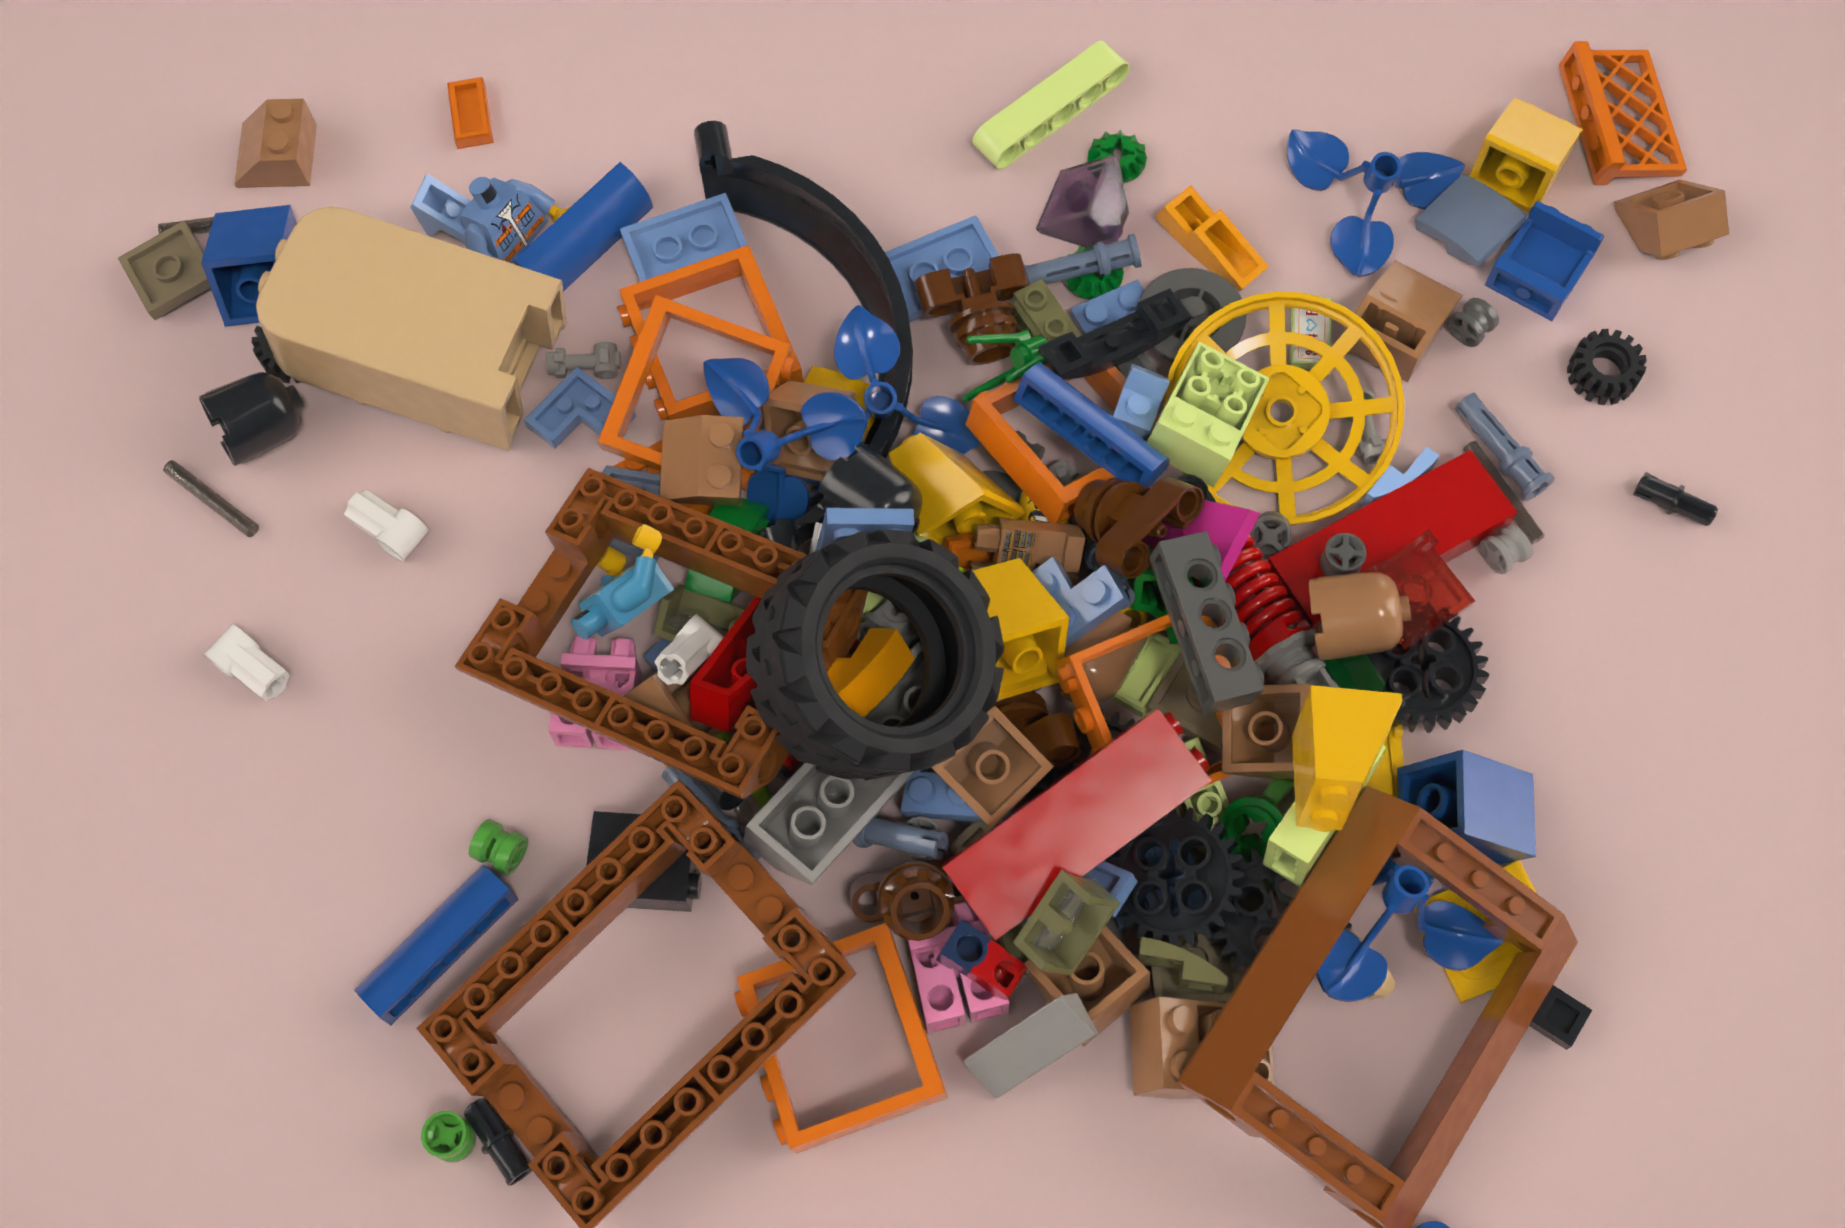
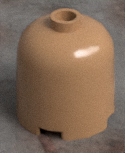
[1309,572,1412,661]
[1056,611,1148,702]

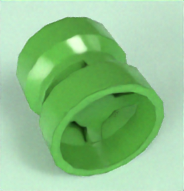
[468,819,529,876]
[421,1111,476,1162]

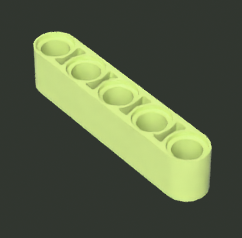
[972,40,1130,169]

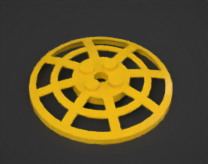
[1163,291,1405,526]

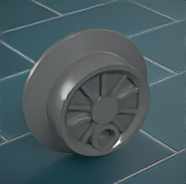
[1139,268,1246,362]

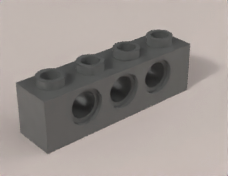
[1149,531,1264,716]

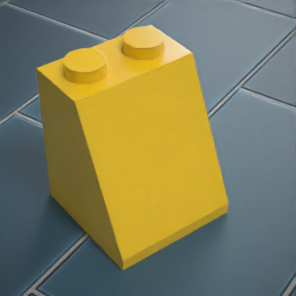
[1469,98,1583,213]
[889,433,1025,546]
[973,558,1069,701]
[1292,685,1402,832]

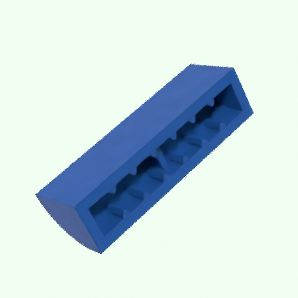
[514,162,653,292]
[1013,363,1170,490]
[354,864,519,1026]

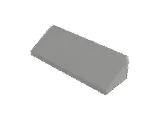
[963,993,1098,1098]

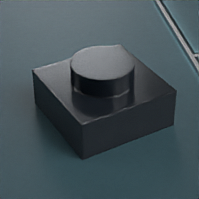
[1529,985,1592,1050]

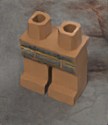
[969,517,1085,586]

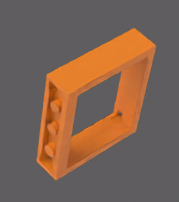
[617,245,804,421]
[598,295,795,491]
[965,364,1170,524]
[1056,614,1231,787]
[734,923,948,1153]

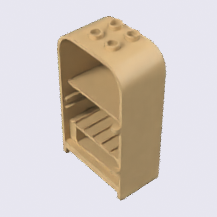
[256,206,567,451]

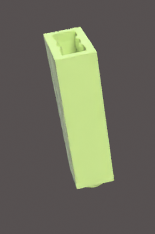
[1263,745,1387,887]

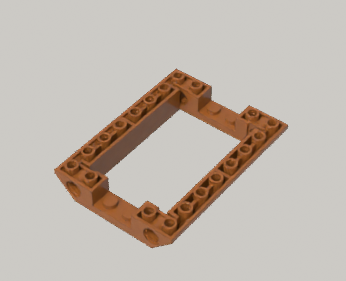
[454,468,868,799]
[416,779,857,1228]
[1176,786,1578,1228]

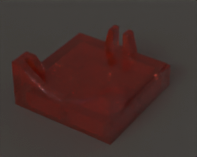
[1362,529,1475,650]

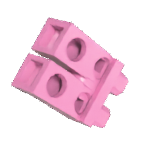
[548,636,642,750]
[908,902,1010,1034]

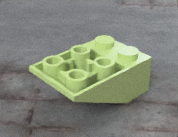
[1146,342,1270,488]

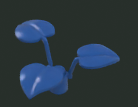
[1287,129,1465,277]
[801,305,982,485]
[703,358,868,526]
[1316,854,1503,1002]

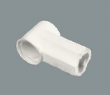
[344,489,429,562]
[654,614,724,685]
[203,624,290,702]

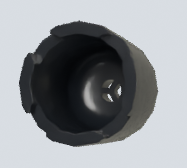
[199,372,303,466]
[817,444,922,533]

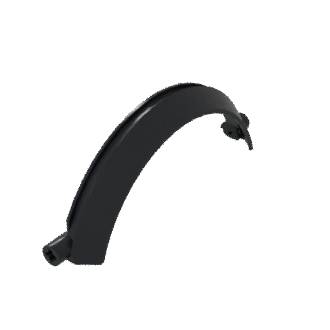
[694,120,913,551]

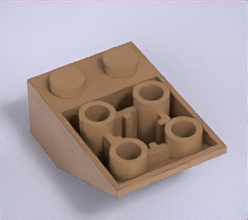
[1345,260,1463,383]
[1130,996,1275,1099]

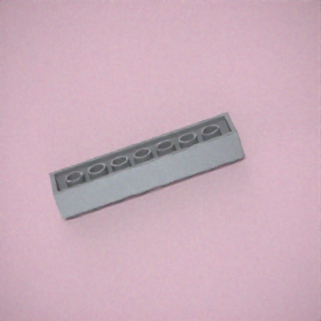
[744,641,925,885]

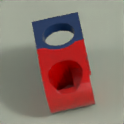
[936,919,1027,1000]

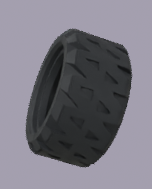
[746,529,1004,780]

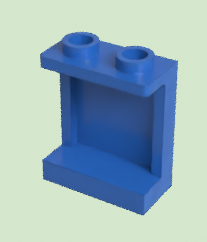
[1484,201,1604,321]

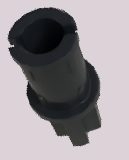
[1633,472,1718,526]
[464,1098,532,1186]

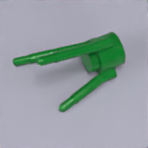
[962,330,1047,402]

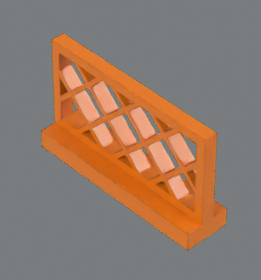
[1559,41,1687,185]

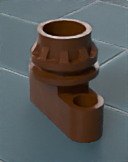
[914,253,1030,365]
[1074,477,1204,578]
[994,690,1081,771]
[849,855,965,941]

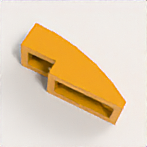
[1155,185,1269,291]
[827,628,915,718]

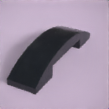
[1038,288,1191,380]

